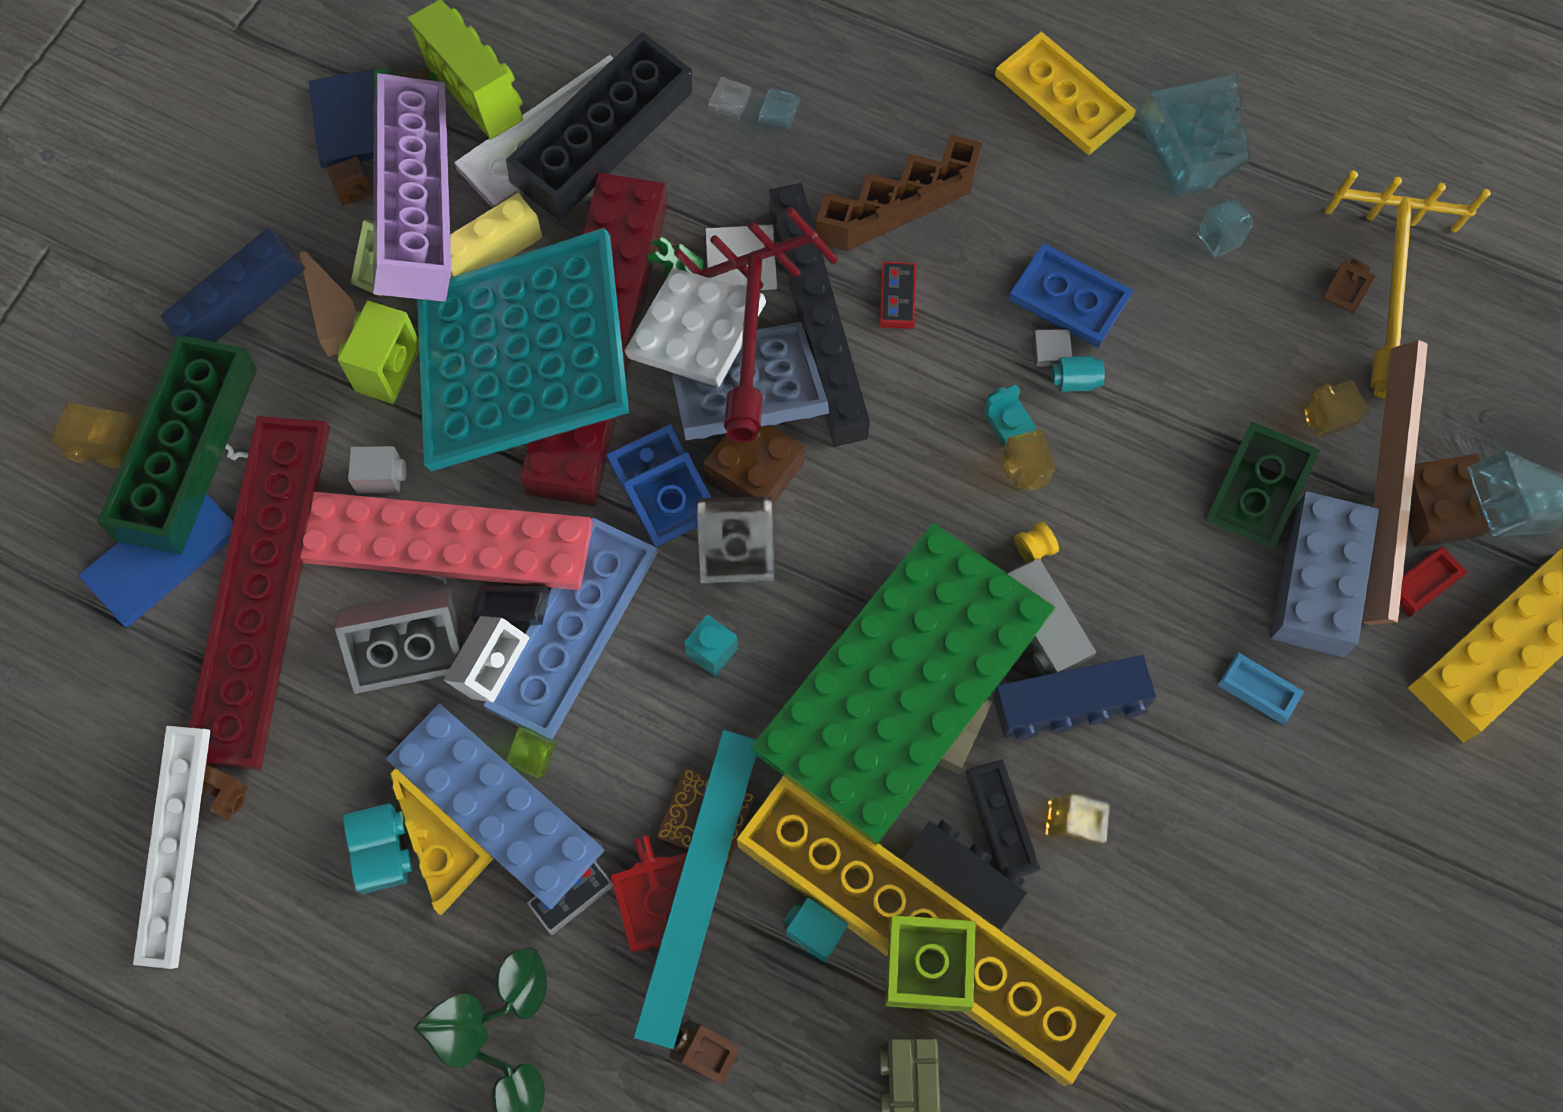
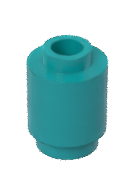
[1051,356,1105,392]

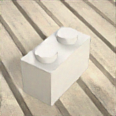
[444,616,530,702]

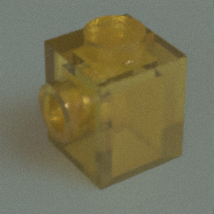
[1304,380,1369,438]
[1003,429,1056,490]

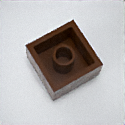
[704,425,804,518]
[1408,453,1502,547]

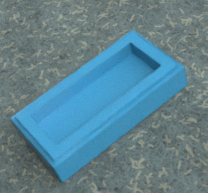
[1217,652,1304,725]

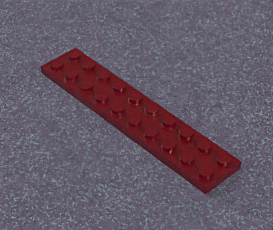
[188,416,330,770]

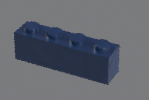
[160,228,306,342]
[993,655,1156,741]

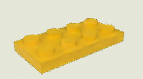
[995,32,1136,156]

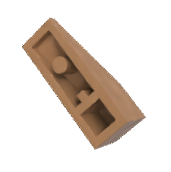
[299,252,359,357]

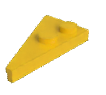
[390,768,494,915]

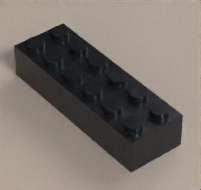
[506,32,692,221]

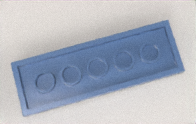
[483,518,658,742]
[386,703,605,910]

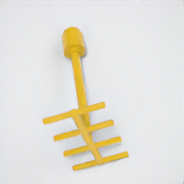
[1324,170,1490,399]

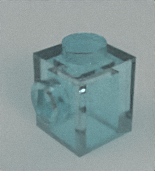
[1197,197,1254,259]

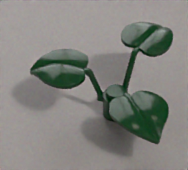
[414,947,547,1112]

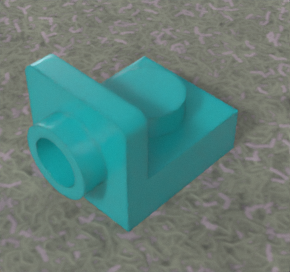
[983,385,1036,448]

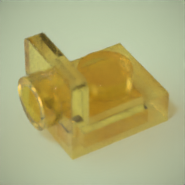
[1045,794,1110,845]

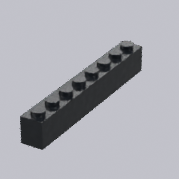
[769,183,870,447]

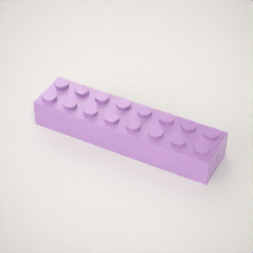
[373,73,451,302]

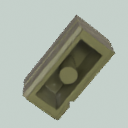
[879,1039,940,1112]

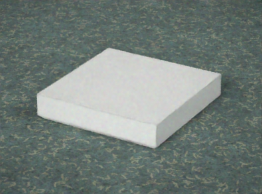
[706,225,777,290]

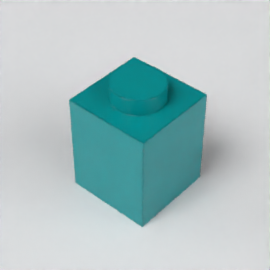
[684,614,738,677]
[784,897,848,962]

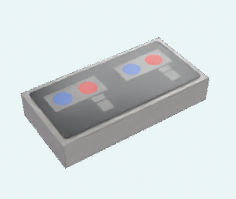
[527,861,613,936]

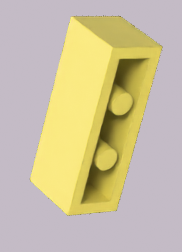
[450,193,543,278]

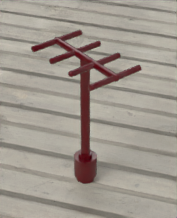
[674,207,838,443]

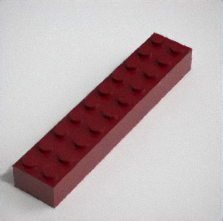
[520,173,668,506]

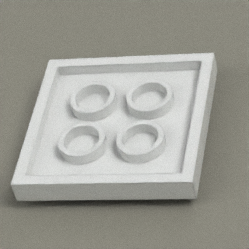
[625,268,766,387]

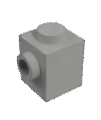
[348,446,407,494]

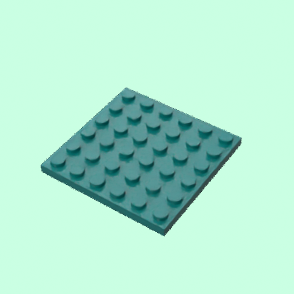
[417,228,629,472]

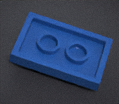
[1009,243,1134,348]

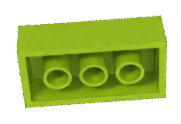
[407,0,524,140]

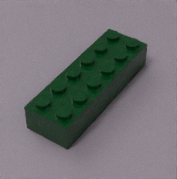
[97,335,257,555]

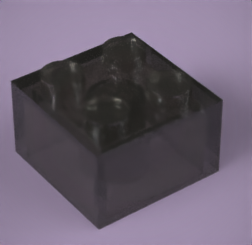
[697,496,774,583]

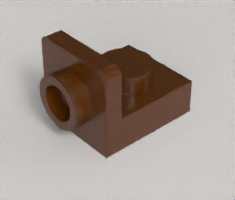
[326,156,373,206]
[1322,259,1375,314]
[202,765,248,821]
[669,1020,740,1085]

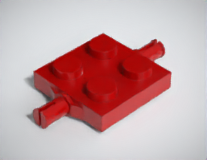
[611,836,708,954]

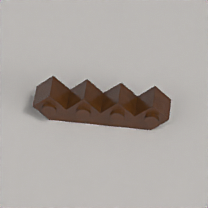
[815,135,983,251]

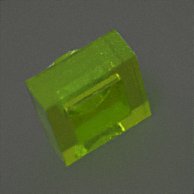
[506,727,557,778]

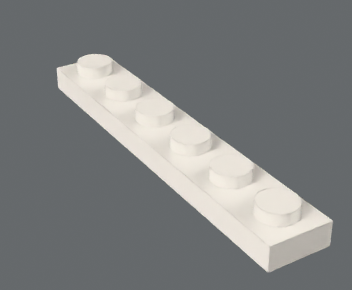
[133,726,210,969]

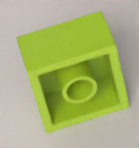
[338,300,419,404]
[885,915,976,1012]

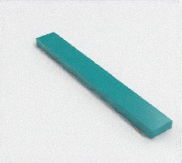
[634,730,756,1050]

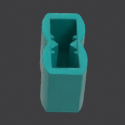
[343,803,413,895]

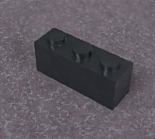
[902,819,1028,931]

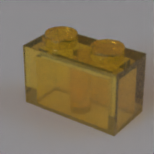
[52,403,140,468]

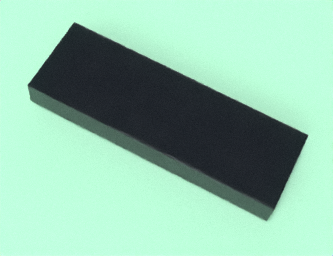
[966,759,1040,877]

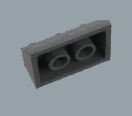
[335,588,462,694]

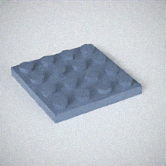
[671,322,829,441]

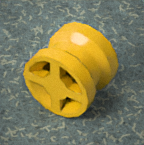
[1014,521,1059,564]

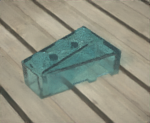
[1467,450,1563,536]

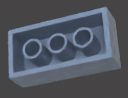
[1271,491,1379,657]

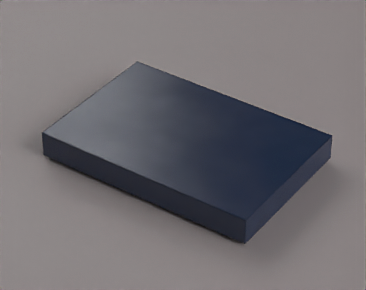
[309,70,375,168]

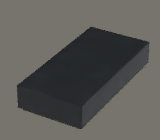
[471,585,550,625]

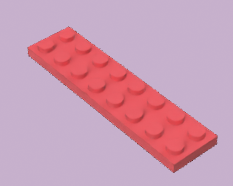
[301,492,593,590]

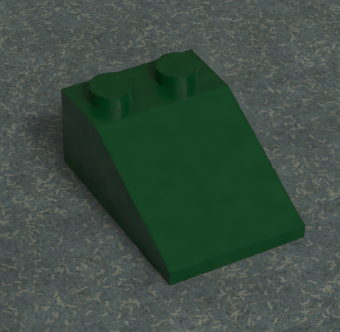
[1205,421,1321,550]

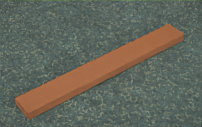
[1362,340,1428,625]

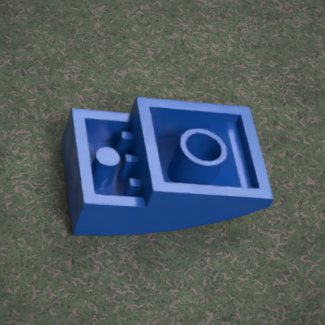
[607,424,720,548]

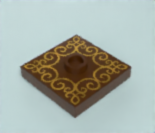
[656,767,757,868]

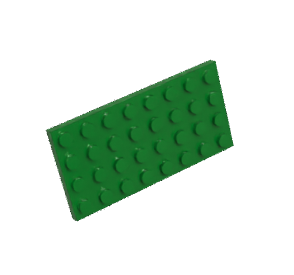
[751,523,1056,846]

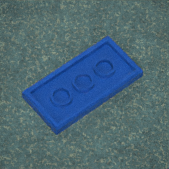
[78,494,233,628]

